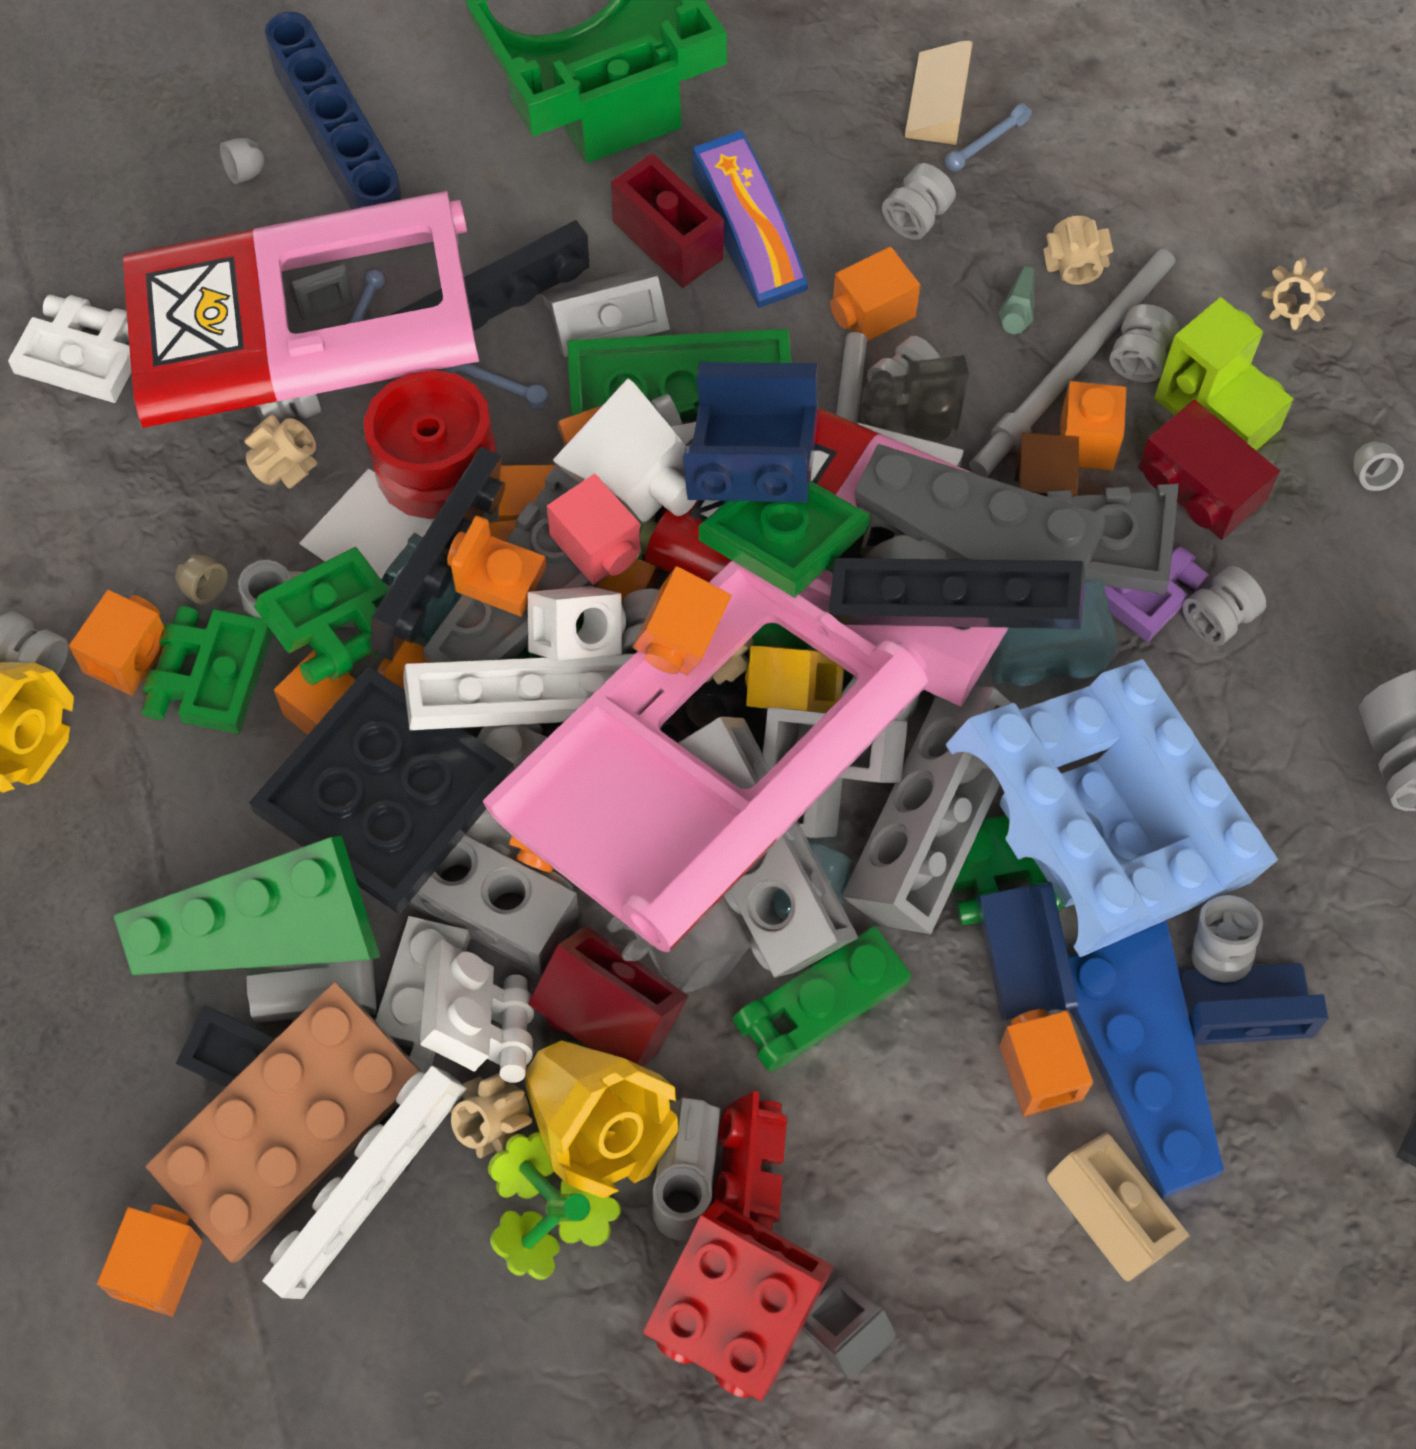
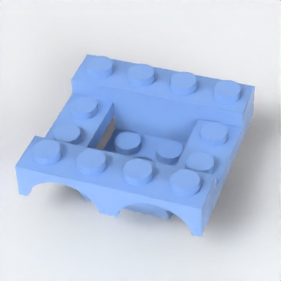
[946,659,1278,957]

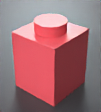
[547,473,640,585]

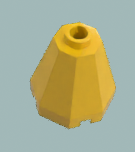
[0,662,74,793]
[525,1041,679,1198]

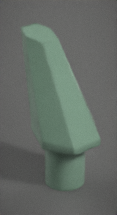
[999,266,1035,334]

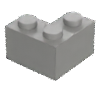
[763,707,907,838]

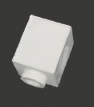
[527,586,626,661]

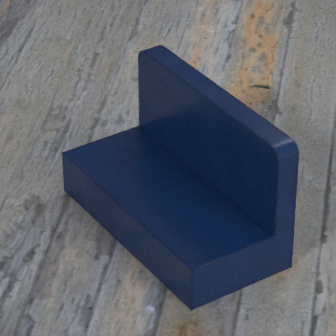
[975,882,1078,1020]
[1180,963,1329,1045]

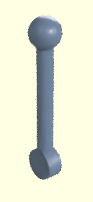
[945,103,1032,171]
[349,269,385,324]
[443,364,548,409]

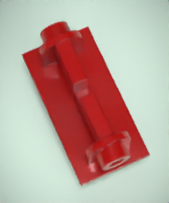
[712,1091,788,1231]

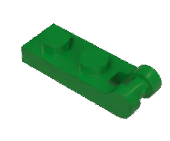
[732,926,912,1073]

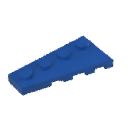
[1069,920,1224,1199]

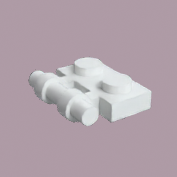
[8,294,131,403]
[420,939,534,1083]

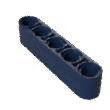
[265,11,402,209]

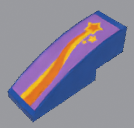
[693,130,808,308]

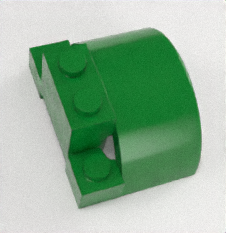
[466,0,727,164]

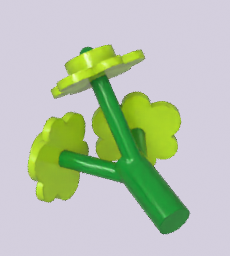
[488,1131,621,1280]

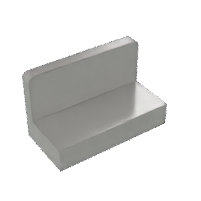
[542,268,670,357]

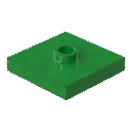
[699,481,870,598]

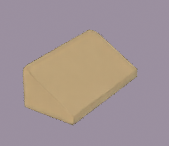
[905,40,973,145]
[1047,1131,1190,1281]

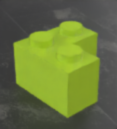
[1154,297,1294,451]

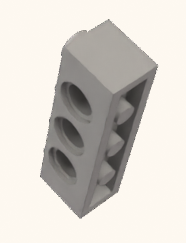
[842,686,1012,934]
[678,717,858,978]
[408,833,579,976]

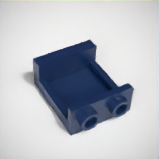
[683,362,819,502]

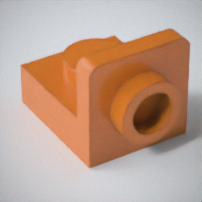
[447,516,547,617]

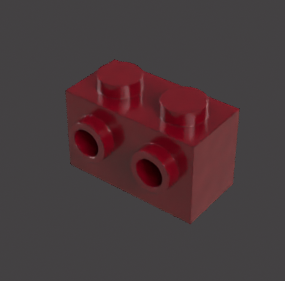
[611,153,725,288]
[1138,399,1280,540]
[528,926,689,1066]

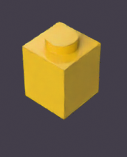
[745,646,844,713]

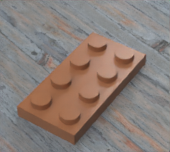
[145,982,423,1263]

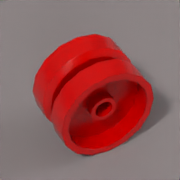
[364,370,497,519]

